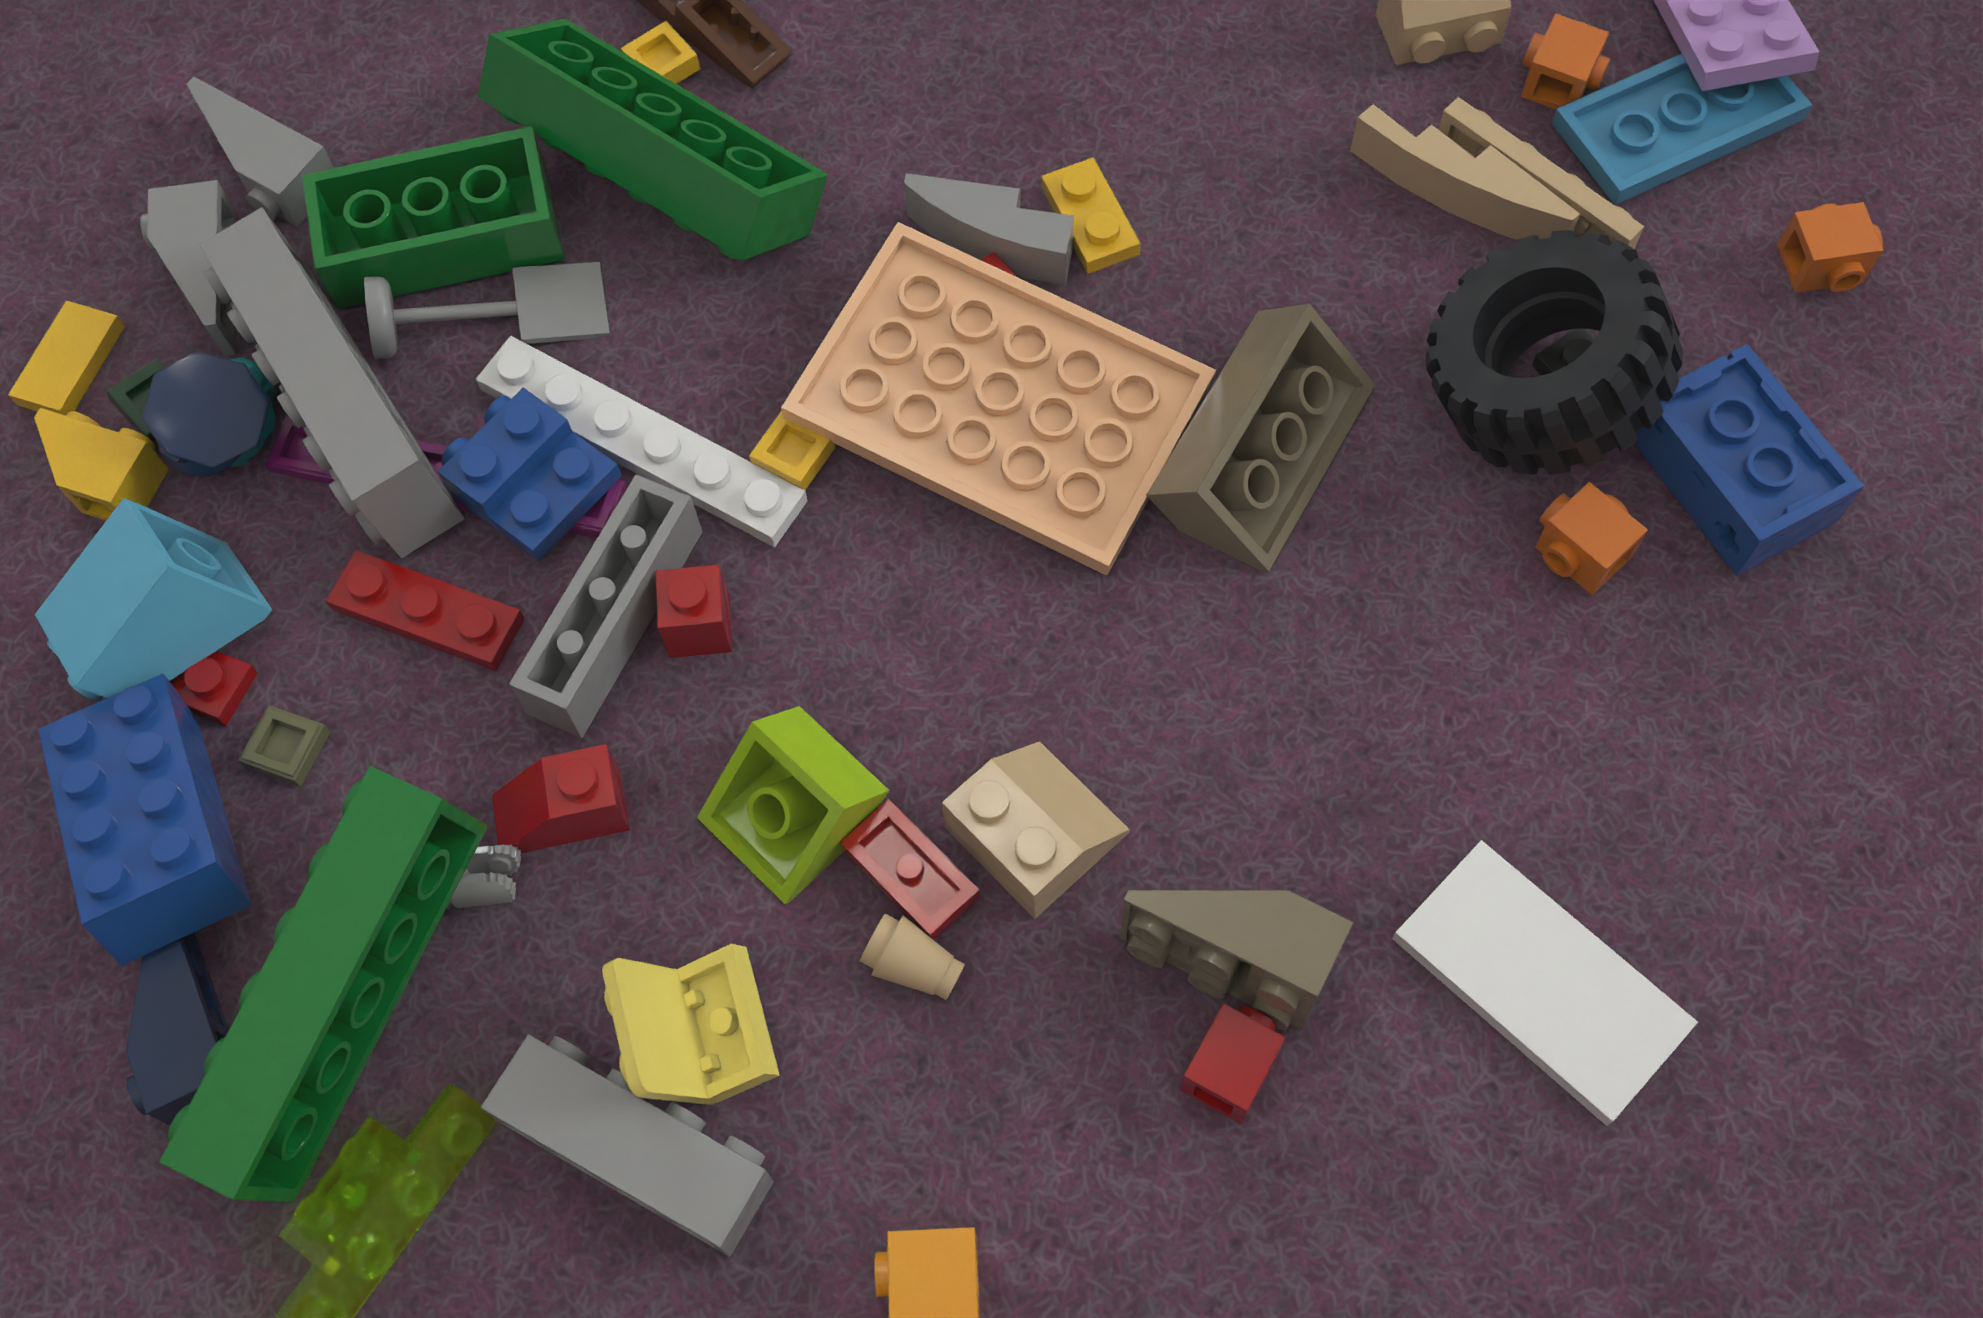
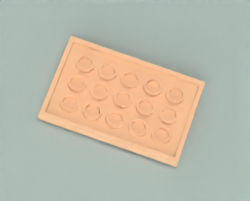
[781,222,1216,576]

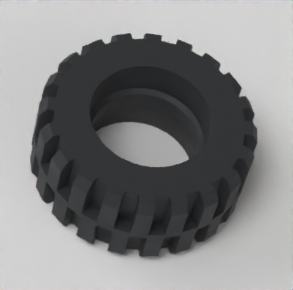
[1425,230,1683,475]

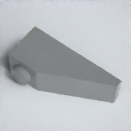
[186,76,334,227]
[141,180,237,356]

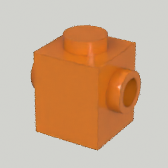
[1521,14,1611,109]
[1777,202,1883,293]
[1535,482,1648,595]

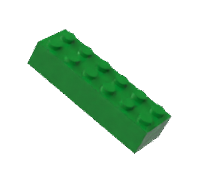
[477,18,828,261]
[159,766,488,1202]

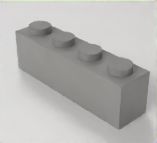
[509,474,702,739]
[481,1034,774,1257]

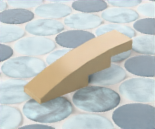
[1350,104,1580,240]

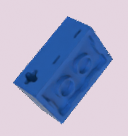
[1634,344,1864,576]

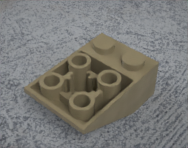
[1119,890,1354,1030]

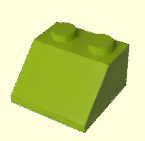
[697,706,890,904]

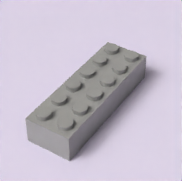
[199,207,465,559]

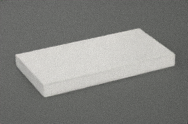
[1392,840,1698,1126]

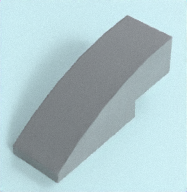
[904,173,1074,286]

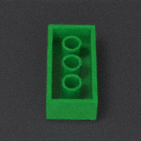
[302,126,565,309]

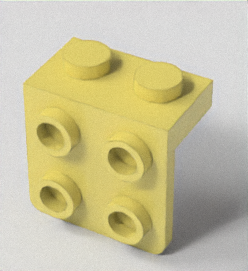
[602,944,780,1105]

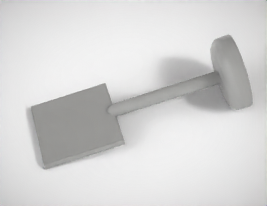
[364,262,610,359]

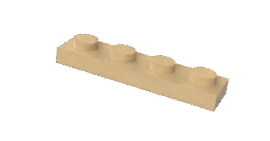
[1438,97,1644,249]

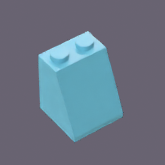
[35,498,272,700]

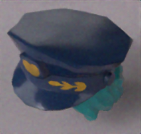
[141,351,277,476]

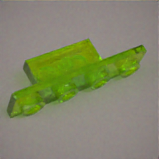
[273,1084,497,1318]

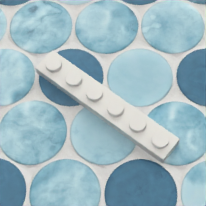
[476,336,808,548]

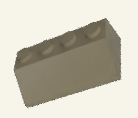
[1146,303,1375,572]

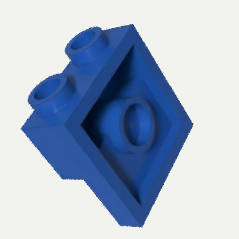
[438,387,622,562]

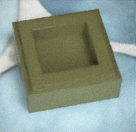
[238,705,331,787]

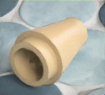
[859,914,965,1000]

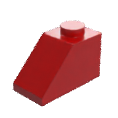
[492,744,630,853]

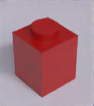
[656,565,732,658]
[1180,1003,1286,1124]

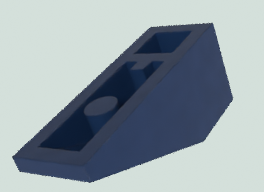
[126,932,229,1126]

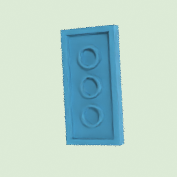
[1551,54,1812,205]

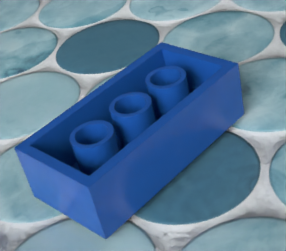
[38,674,252,966]

